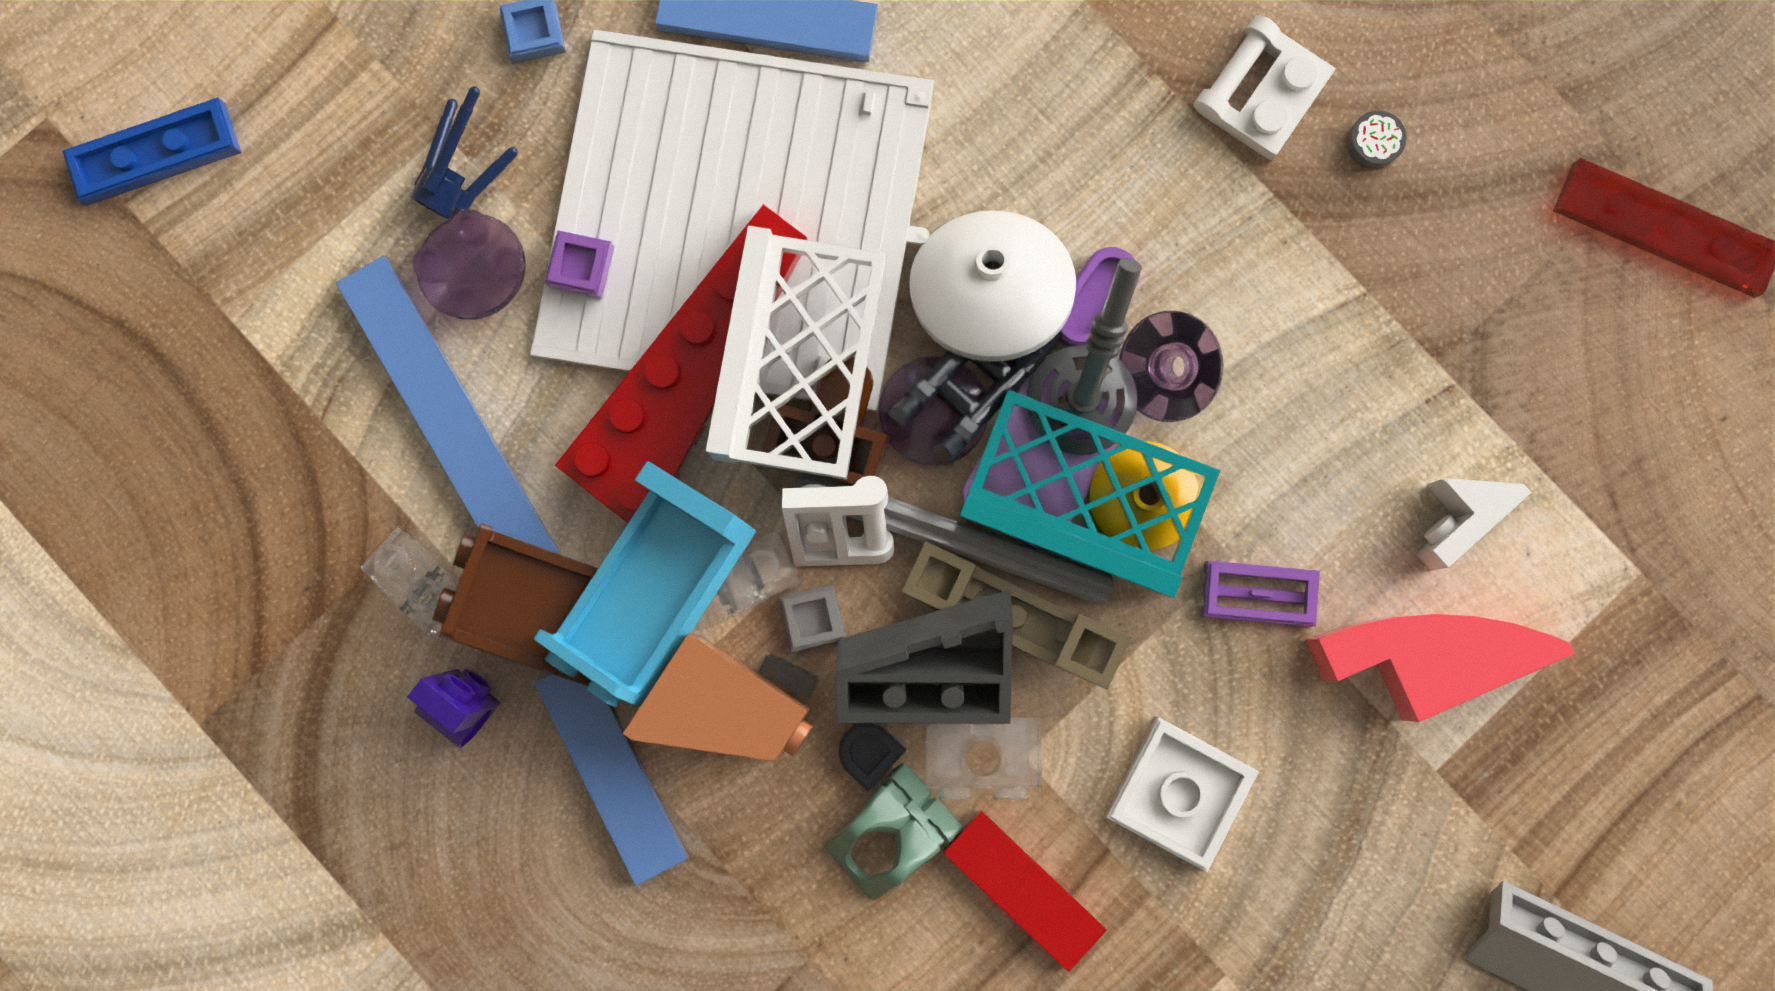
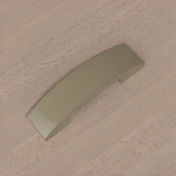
[901,541,1131,690]

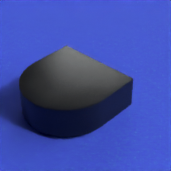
[839,723,907,792]

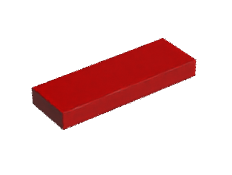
[943,810,1107,972]

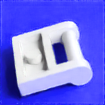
[1193,15,1336,162]
[782,476,895,567]

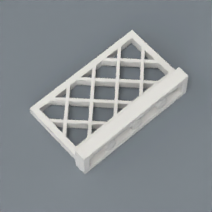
[705,226,886,480]

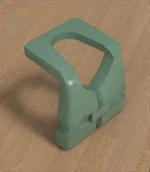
[825,763,962,900]

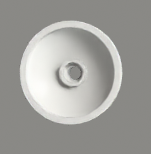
[909,211,1076,361]

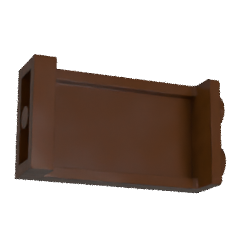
[432,523,599,686]

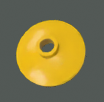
[1088,441,1198,551]

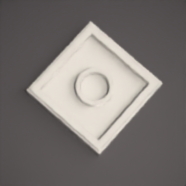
[1104,717,1259,872]

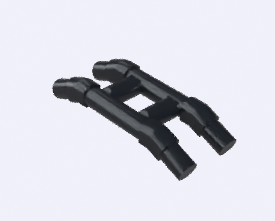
[887,332,1062,465]

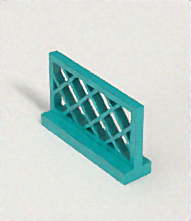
[959,389,1221,598]

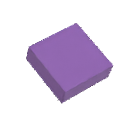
[545,230,615,299]

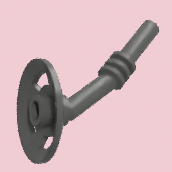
[1027,258,1142,455]

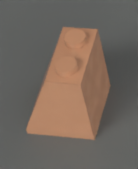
[623,633,814,762]

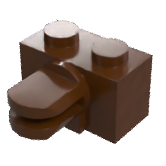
[762,357,890,484]

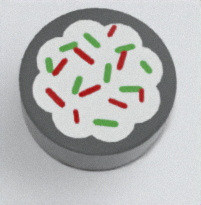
[1347,111,1407,169]

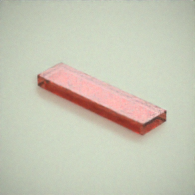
[1553,158,1775,298]

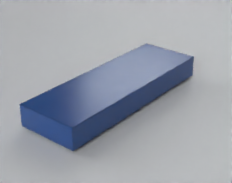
[62,97,242,206]

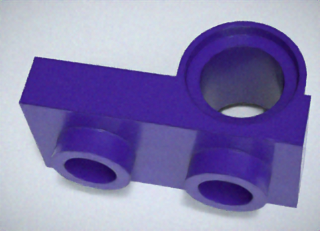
[407,669,501,748]

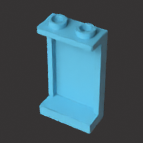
[533,461,757,707]

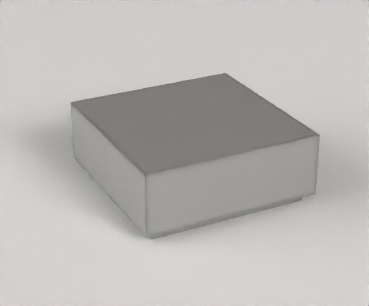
[779,585,846,652]

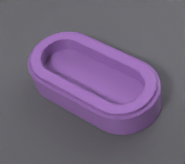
[1059,247,1139,346]

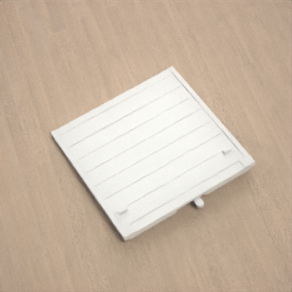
[530,29,934,413]

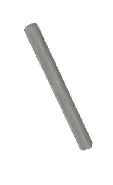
[796,473,1114,605]

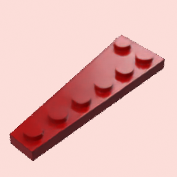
[554,204,808,523]

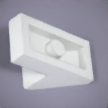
[1416,478,1532,571]

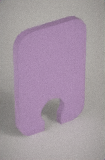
[962,370,1122,550]

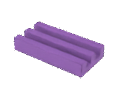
[1201,561,1320,627]

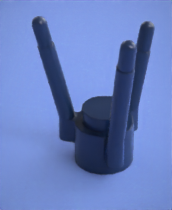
[409,86,518,220]

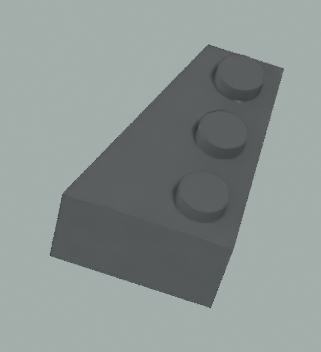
[836,590,1013,724]

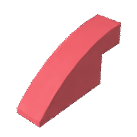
[1305,614,1575,722]

